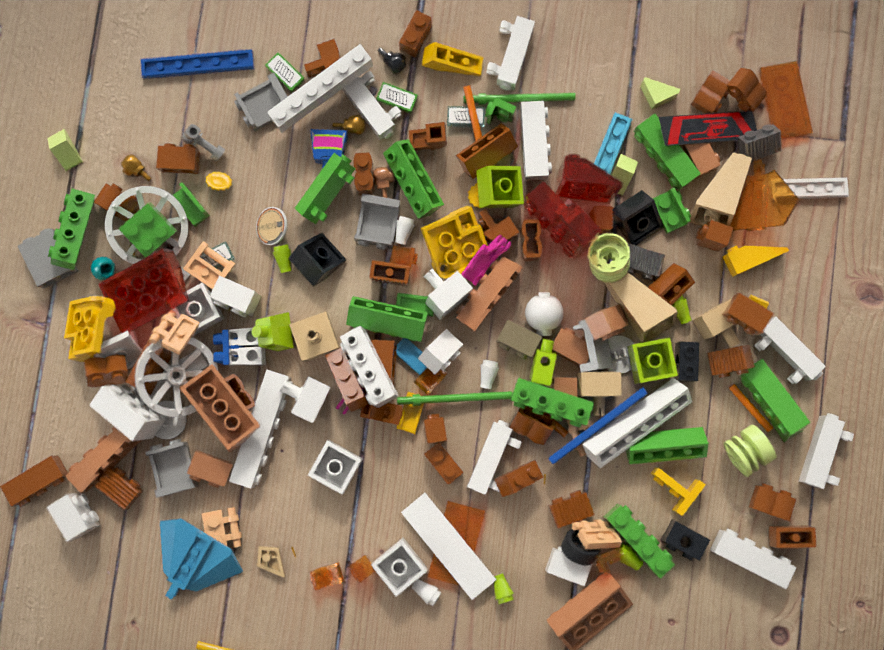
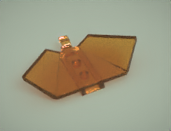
[730,160,800,231]

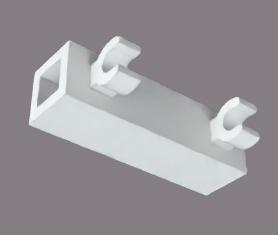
[486,16,535,90]
[342,71,401,140]
[754,317,826,384]
[799,413,854,489]
[467,420,522,495]

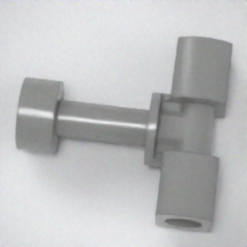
[181,124,225,162]

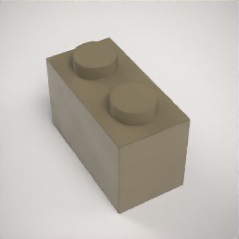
[496,320,542,360]

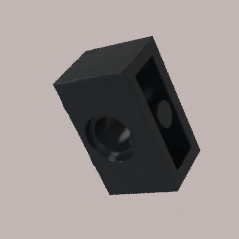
[674,341,700,382]
[661,519,710,561]

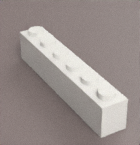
[267,44,373,133]
[229,370,293,489]
[582,378,692,468]

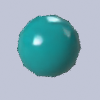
[90,257,116,280]

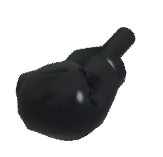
[378,48,406,74]

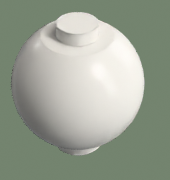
[525,292,564,336]

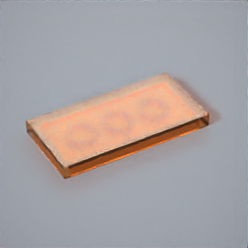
[759,61,813,140]
[427,500,485,586]

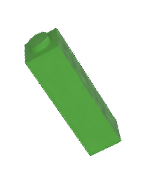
[295,153,356,224]

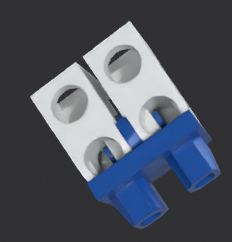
[213,328,266,366]

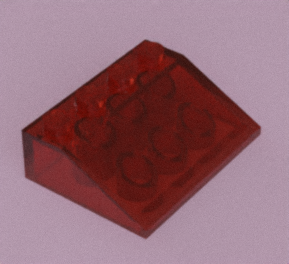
[554,154,623,204]
[98,248,189,334]

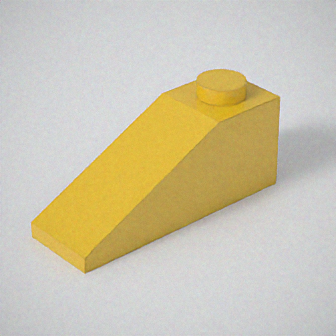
[422,42,483,76]
[723,245,789,277]

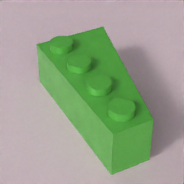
[740,359,811,443]

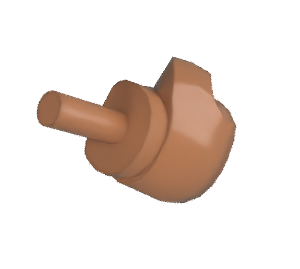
[373,167,394,198]

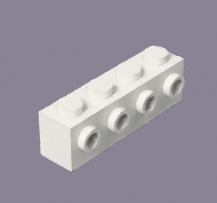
[520,101,552,181]
[340,326,399,408]
[710,528,796,589]

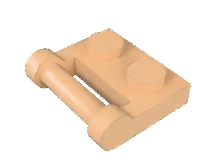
[183,242,236,289]

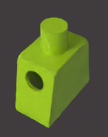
[252,312,294,351]
[529,339,557,386]

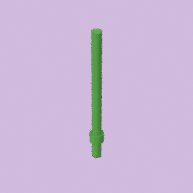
[463,93,576,105]
[397,391,512,406]

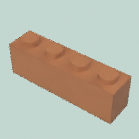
[456,257,523,332]
[65,426,142,493]

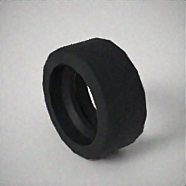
[561,529,601,566]

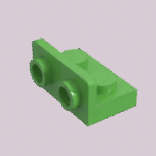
[485,97,516,124]
[653,188,691,234]

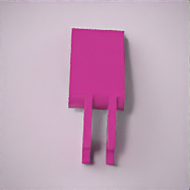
[462,235,511,286]

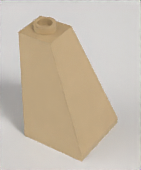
[690,152,752,226]
[605,272,677,343]

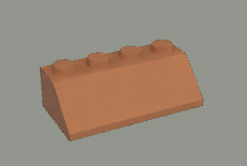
[180,364,260,453]
[546,571,633,650]

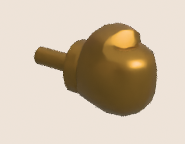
[332,115,365,135]
[121,154,152,182]

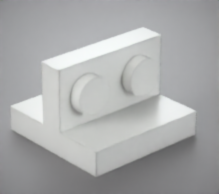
[95,328,142,369]

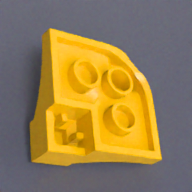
[421,206,488,278]
[64,296,115,362]

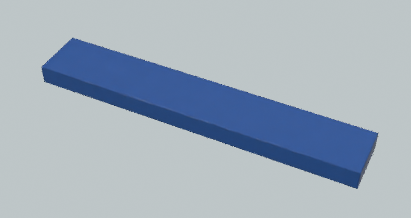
[141,49,255,79]
[548,388,647,464]

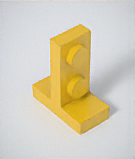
[650,467,706,516]

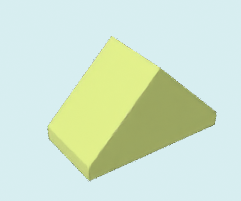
[640,77,680,109]
[48,129,83,171]
[605,154,638,196]

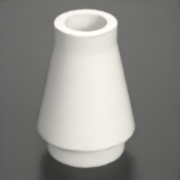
[395,216,415,245]
[480,360,499,389]
[412,579,442,606]

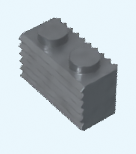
[738,124,782,162]
[628,244,665,281]

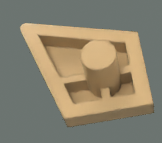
[257,546,285,577]

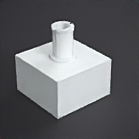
[424,269,473,320]
[279,376,330,423]

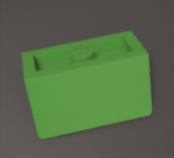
[173,182,210,227]

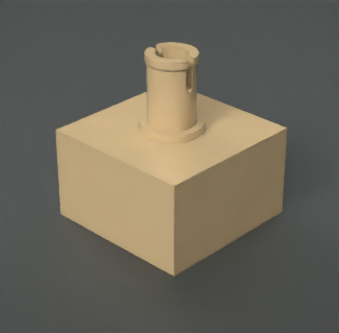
[692,298,741,348]
[289,312,340,362]
[576,372,622,416]

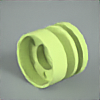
[588,233,630,283]
[723,425,777,477]

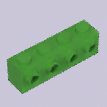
[633,114,701,191]
[383,139,444,219]
[48,188,95,270]
[346,296,428,342]
[510,378,594,428]
[625,427,709,464]
[603,504,675,579]

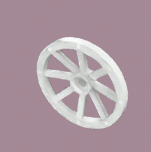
[105,186,188,267]
[135,338,218,417]

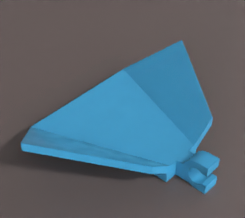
[160,518,243,600]

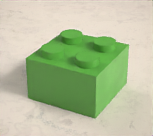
[119,202,177,258]

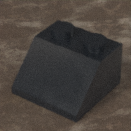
[612,190,664,246]
[288,232,347,287]

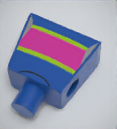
[310,129,348,169]

